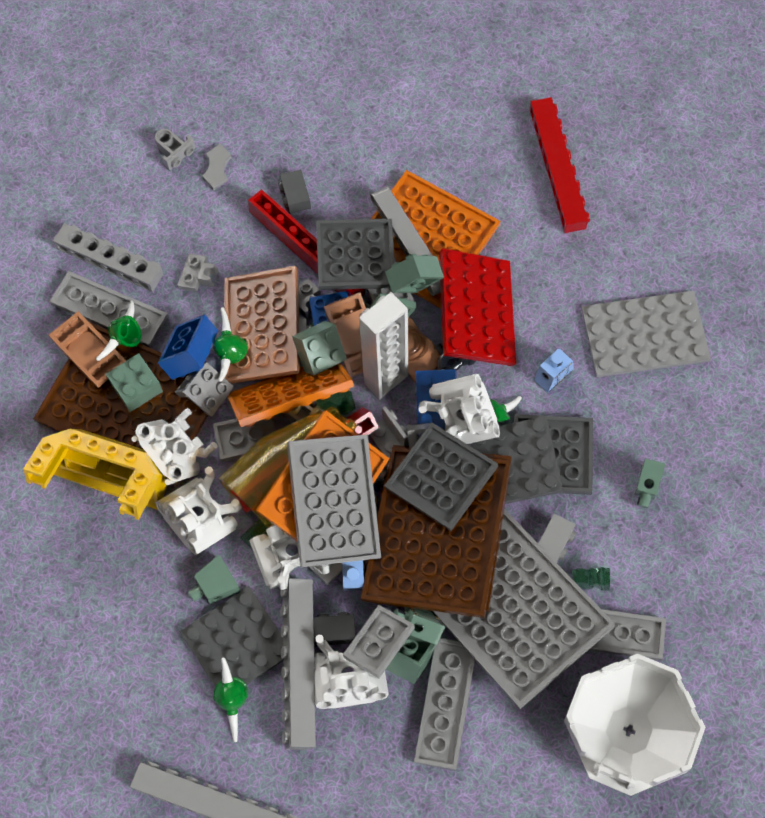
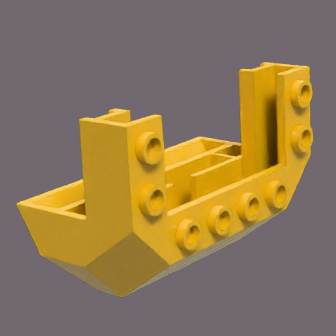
[23,429,166,520]

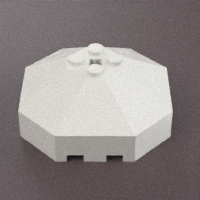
[564,654,706,796]

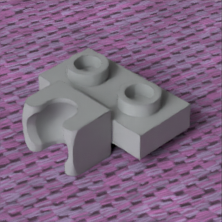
[178,254,219,292]
[298,279,321,320]

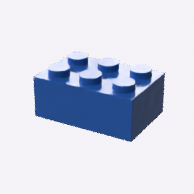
[158,314,218,379]
[416,369,458,430]

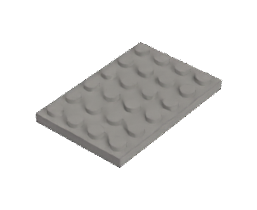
[581,291,711,378]
[287,435,381,567]

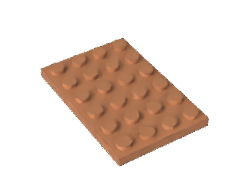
[224,266,300,384]

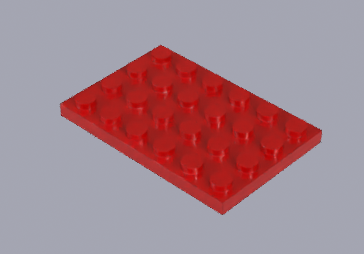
[439,248,516,366]

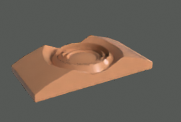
[324,292,366,377]
[48,311,126,388]
[408,317,441,384]

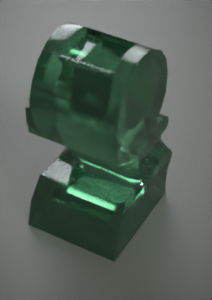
[316,390,356,415]
[572,567,610,591]

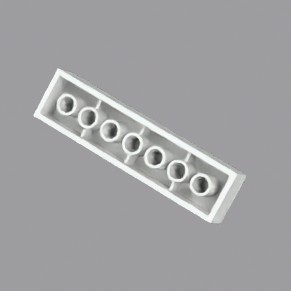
[359,292,408,400]

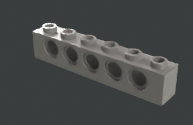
[53,223,164,292]

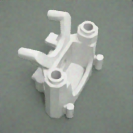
[419,374,500,444]
[132,408,218,485]
[156,467,242,555]
[249,525,332,590]
[314,635,389,709]

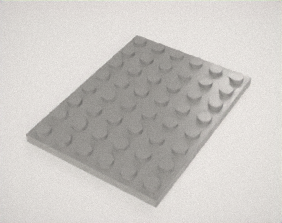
[432,509,615,709]

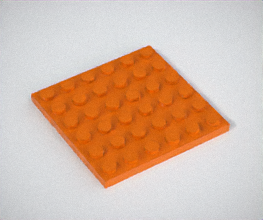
[371,170,501,309]

